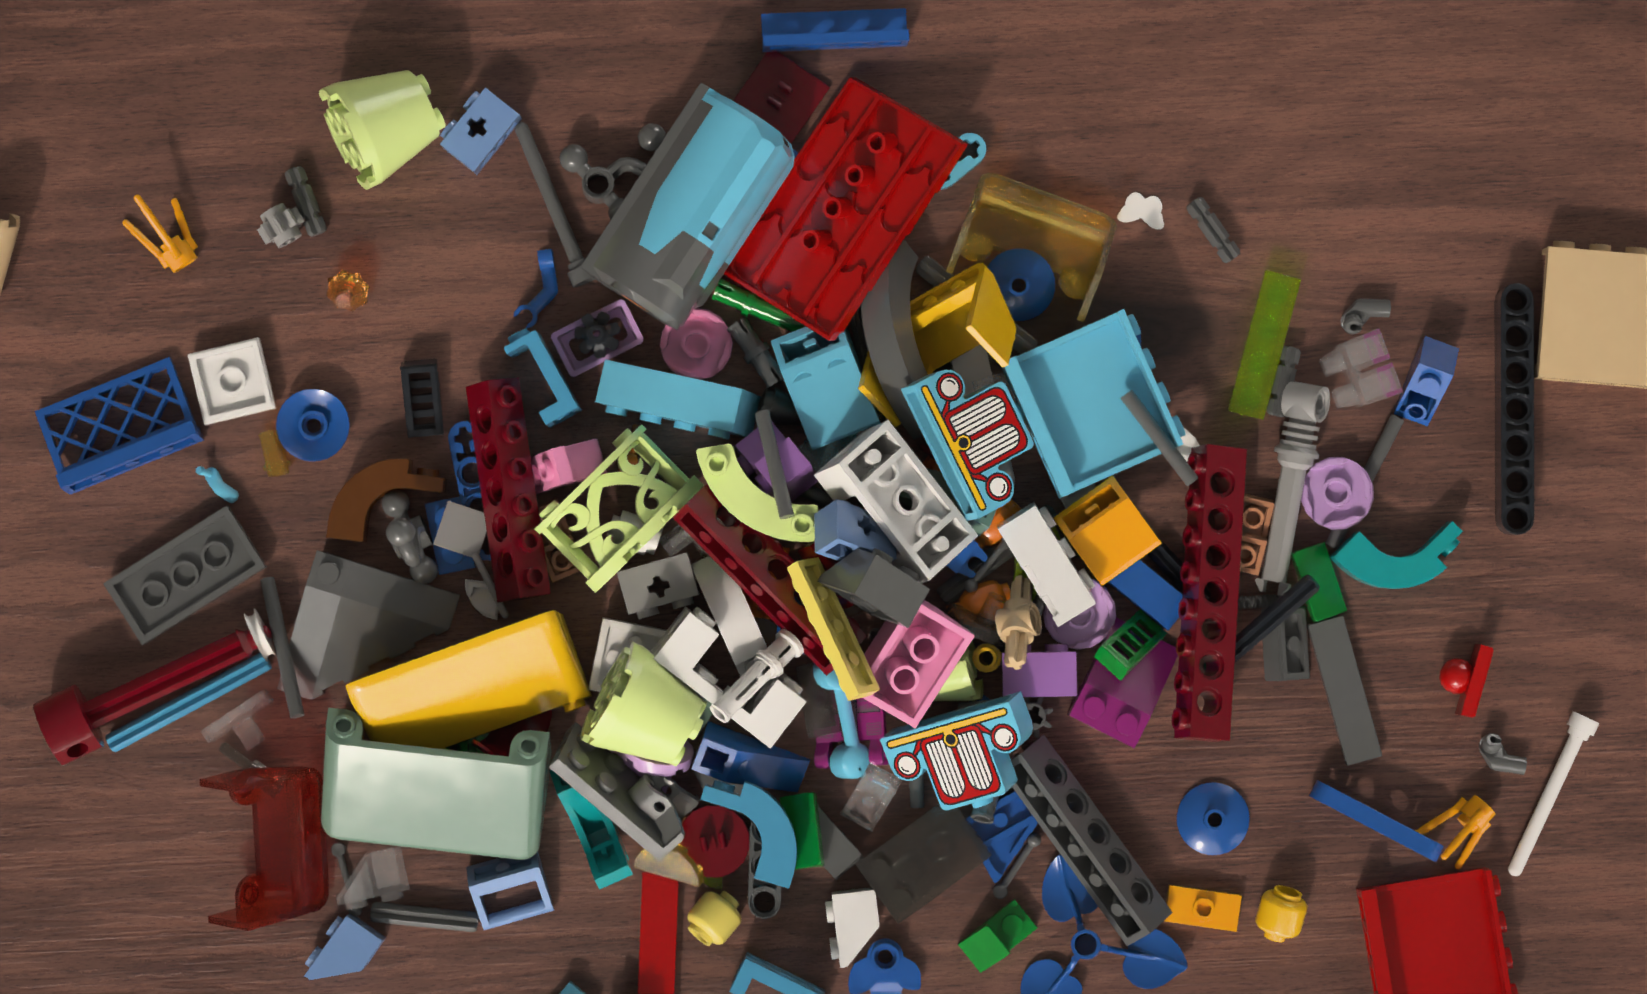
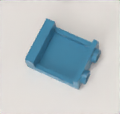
[504,328,583,428]
[729,952,825,994]

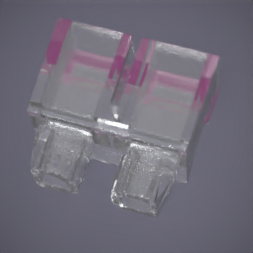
[1319,328,1403,409]

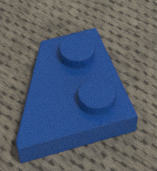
[960,790,1038,883]

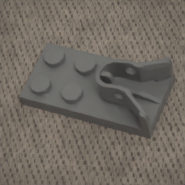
[549,722,700,862]

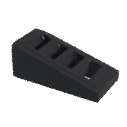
[400,359,444,438]

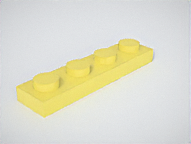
[787,557,880,701]

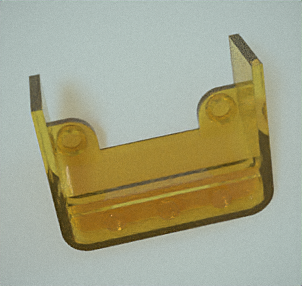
[946,173,1117,322]

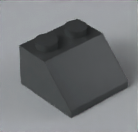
[817,548,930,628]

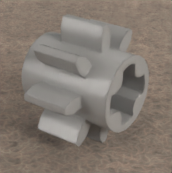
[257,203,305,248]

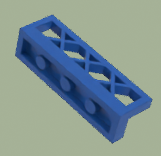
[761,8,909,52]

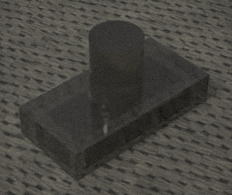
[945,592,1007,648]

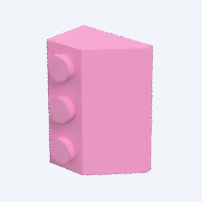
[863,600,975,729]

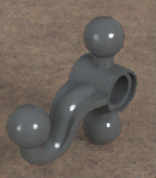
[559,123,666,220]
[381,489,438,584]

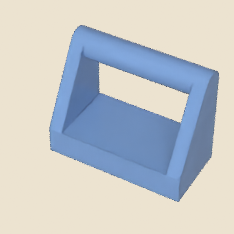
[466,852,554,930]

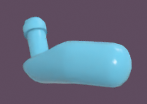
[196,466,239,503]

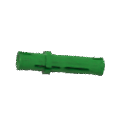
[712,278,806,332]

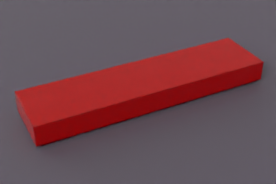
[638,871,679,994]

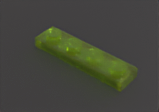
[1227,270,1301,420]

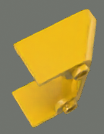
[858,263,1017,427]

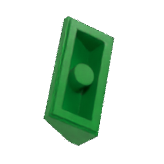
[1291,542,1347,622]
[780,792,825,870]

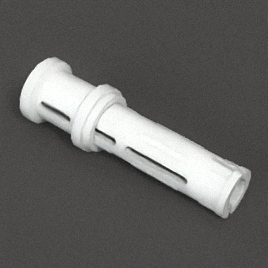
[710,629,804,723]

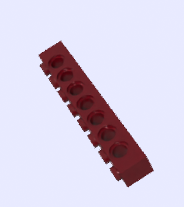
[1172,444,1247,742]

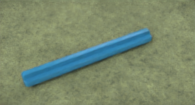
[105,653,272,752]

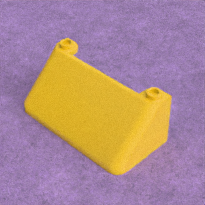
[345,610,592,749]

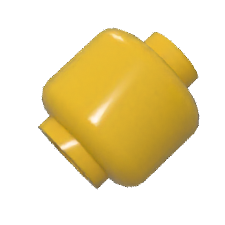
[1255,885,1308,942]

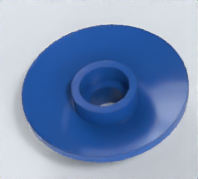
[987,248,1055,321]
[276,389,350,462]
[1177,782,1250,855]

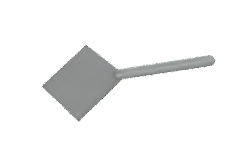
[433,501,509,618]

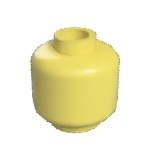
[688,891,741,946]

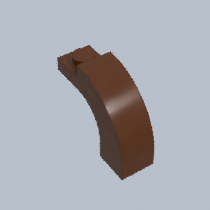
[326,459,447,542]

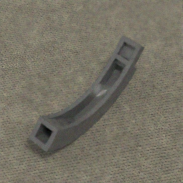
[861,240,928,440]

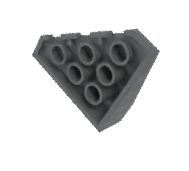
[277,550,460,700]

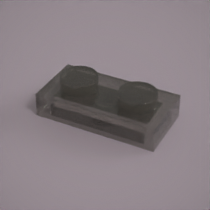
[796,663,842,739]

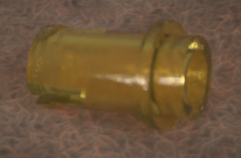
[258,430,292,477]

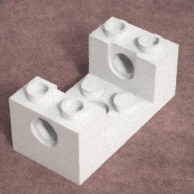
[814,420,978,583]
[650,606,807,748]

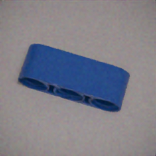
[1108,559,1183,631]

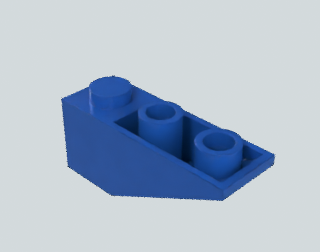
[691,721,810,792]

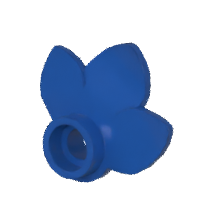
[848,938,921,994]

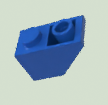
[1394,336,1459,426]

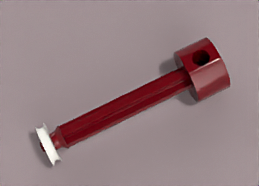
[33,609,277,766]

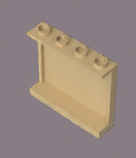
[1534,241,1647,389]

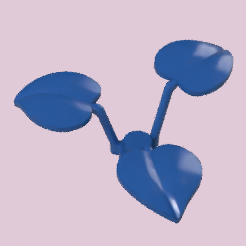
[1020,855,1188,994]

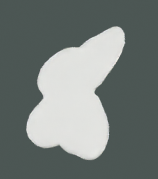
[1117,192,1164,229]

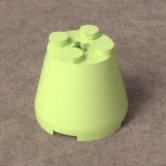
[319,70,446,190]
[580,641,707,767]

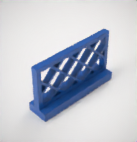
[35,357,204,495]

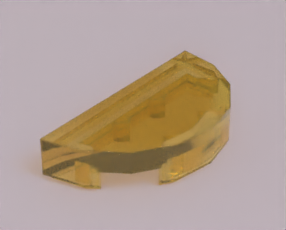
[633,844,705,887]

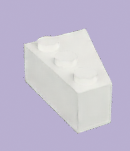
[997,502,1096,627]

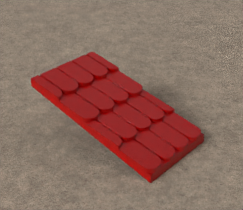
[724,77,968,341]

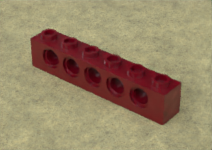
[466,377,551,603]
[673,483,867,676]

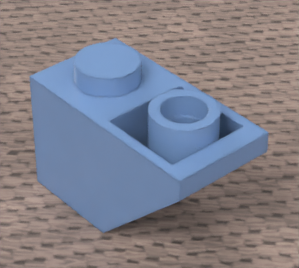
[304,913,386,980]

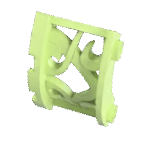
[535,424,704,593]
[696,444,819,543]

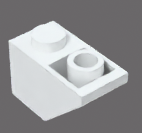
[825,887,879,968]

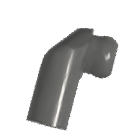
[1479,733,1527,775]

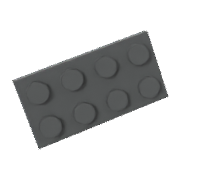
[103,505,267,645]

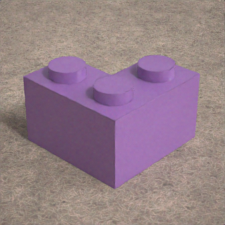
[735,422,817,502]
[1002,644,1077,697]

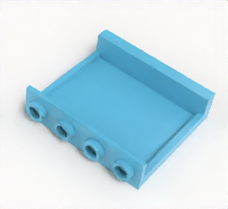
[1001,309,1185,498]

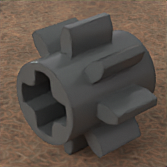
[1023,697,1054,738]

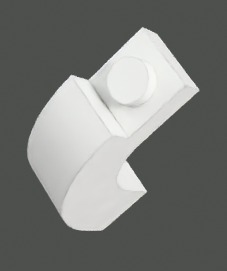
[691,556,767,677]

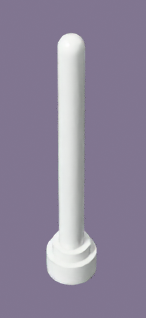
[1508,711,1600,876]

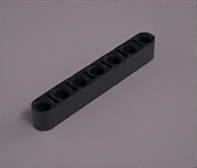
[1494,283,1534,535]

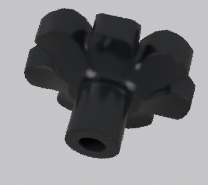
[574,312,621,359]

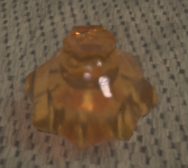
[326,269,370,312]

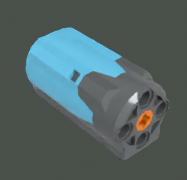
[581,83,795,330]

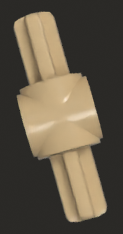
[995,575,1042,670]

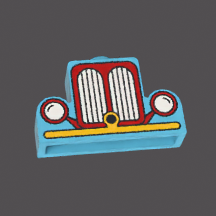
[901,369,1034,521]
[880,691,1033,811]

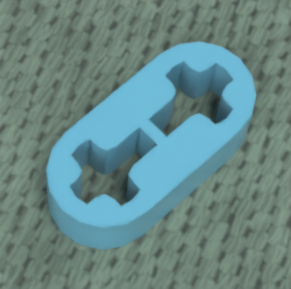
[940,133,986,190]

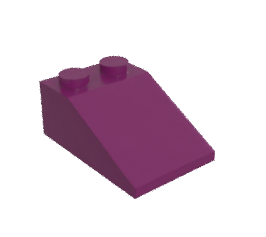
[1067,617,1178,749]

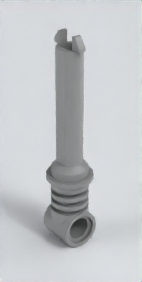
[1255,381,1330,595]

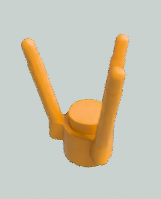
[122,194,198,273]
[1415,795,1496,870]

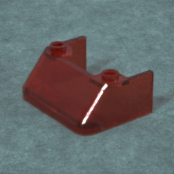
[199,766,329,931]

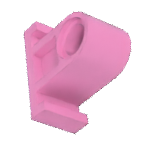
[531,439,607,494]

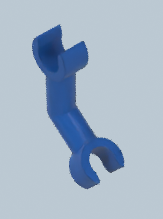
[514,249,558,328]

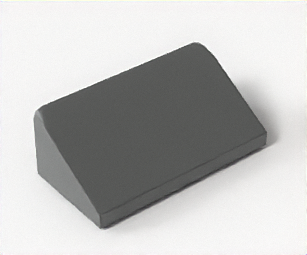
[1261,606,1310,681]

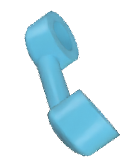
[813,663,870,779]

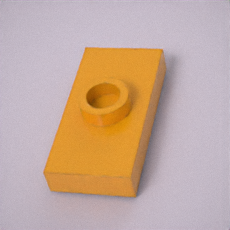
[1164,884,1242,932]

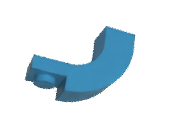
[700,780,797,889]

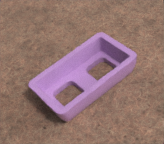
[551,299,643,377]

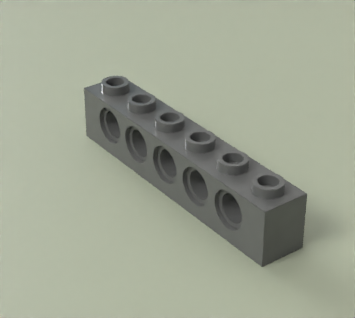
[1010,735,1173,946]

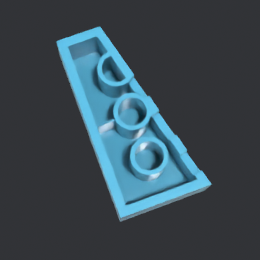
[595,359,761,440]

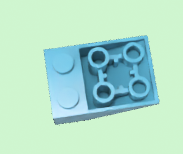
[771,327,880,450]

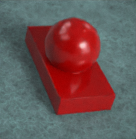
[1439,644,1494,718]

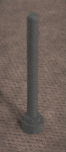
[515,122,596,288]

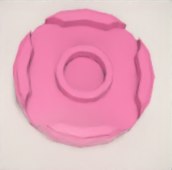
[660,308,733,380]

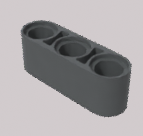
[748,821,782,919]

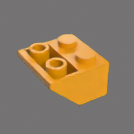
[1053,475,1162,586]

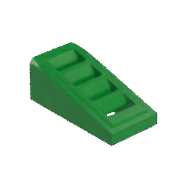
[1094,609,1167,681]

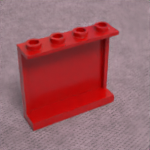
[1356,867,1518,994]

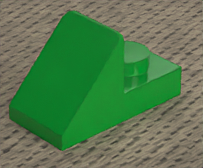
[958,899,1037,973]

